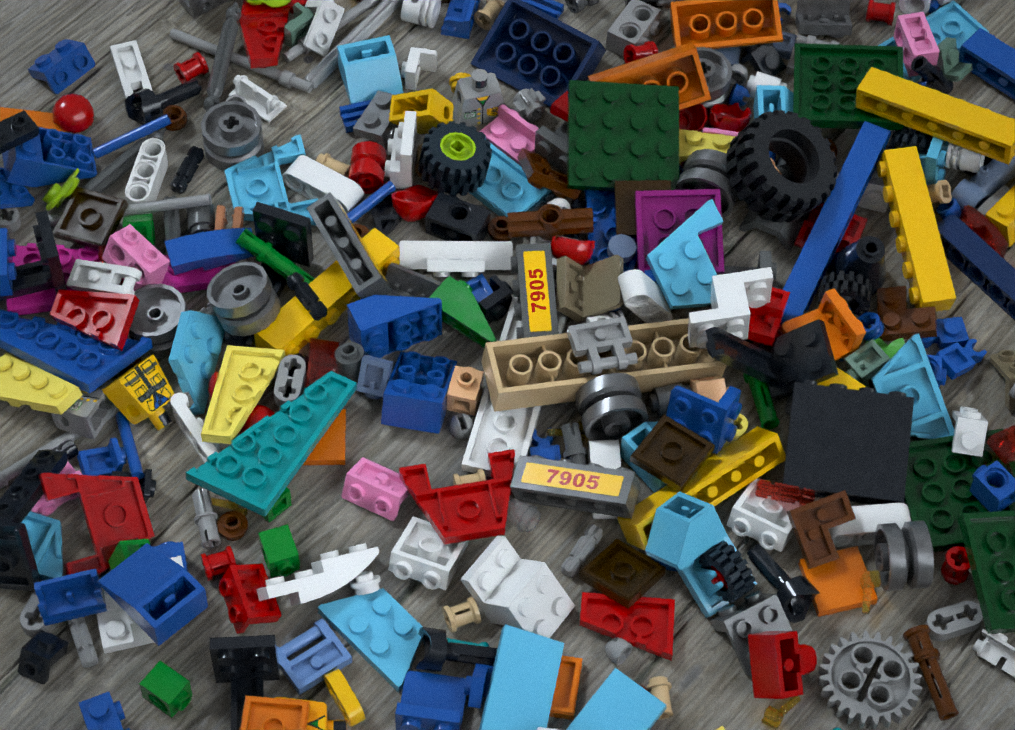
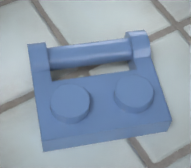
[276,618,352,695]

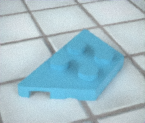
[168,310,225,415]
[871,333,955,439]
[21,511,64,580]
[318,588,423,693]

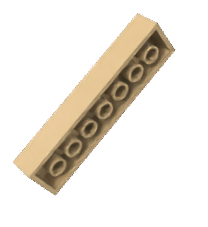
[481,318,727,412]

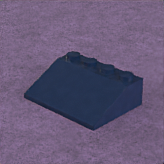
[470,0,606,107]

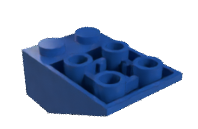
[2,127,97,187]
[347,295,442,358]
[381,351,457,434]
[97,543,208,646]

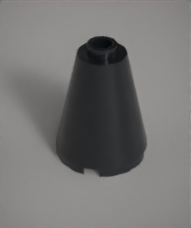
[830,236,886,296]

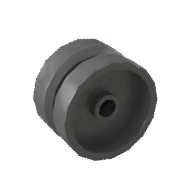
[697,47,732,116]
[201,101,264,171]
[675,149,738,218]
[207,262,281,336]
[128,283,188,359]
[575,373,648,442]
[874,521,934,591]

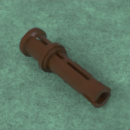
[903,625,959,721]

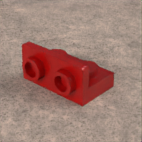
[219,563,282,634]

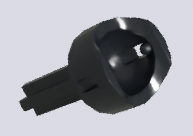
[125,79,202,125]
[747,544,821,623]
[415,627,498,672]

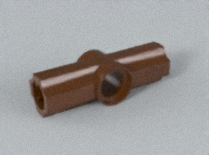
[507,204,594,241]

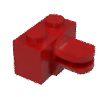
[748,631,817,699]

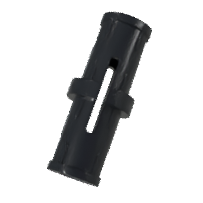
[911,56,954,95]

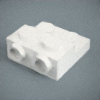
[385,111,417,189]
[726,478,809,552]
[388,516,469,590]

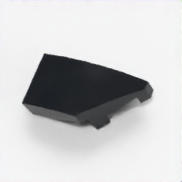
[371,194,402,236]

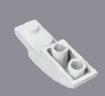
[256,543,379,606]

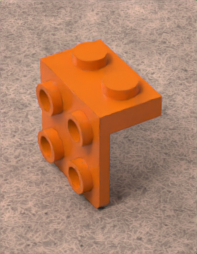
[781,288,866,361]

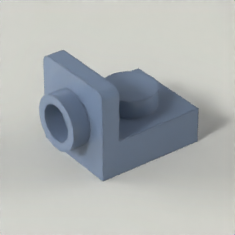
[356,355,393,399]

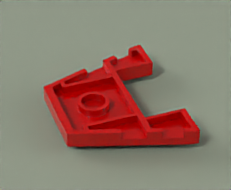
[399,449,515,545]
[39,473,155,575]

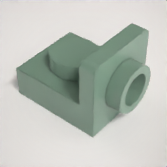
[284,2,314,48]
[936,37,973,82]
[845,339,890,388]

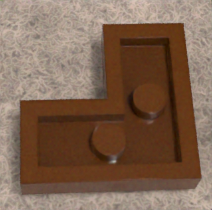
[517,148,581,200]
[877,286,937,341]
[787,490,856,569]

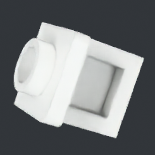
[401,47,437,90]

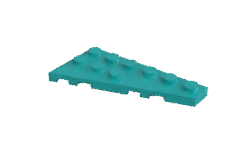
[186,371,357,517]

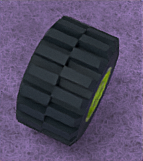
[418,121,492,196]

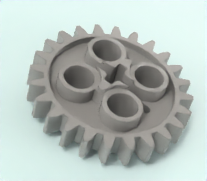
[818,631,922,730]

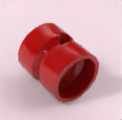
[348,141,387,194]

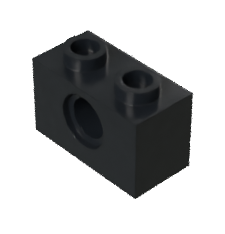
[425,192,491,241]

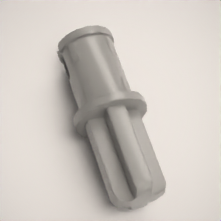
[192,489,221,549]

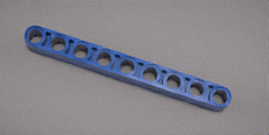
[780,121,891,325]

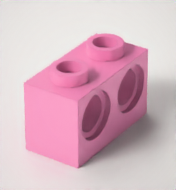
[893,12,940,77]
[102,224,170,290]

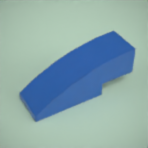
[164,228,254,275]

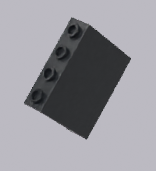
[781,380,914,505]

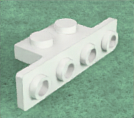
[399,240,513,277]

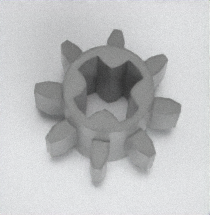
[512,88,546,122]

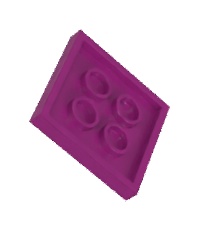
[634,189,725,274]

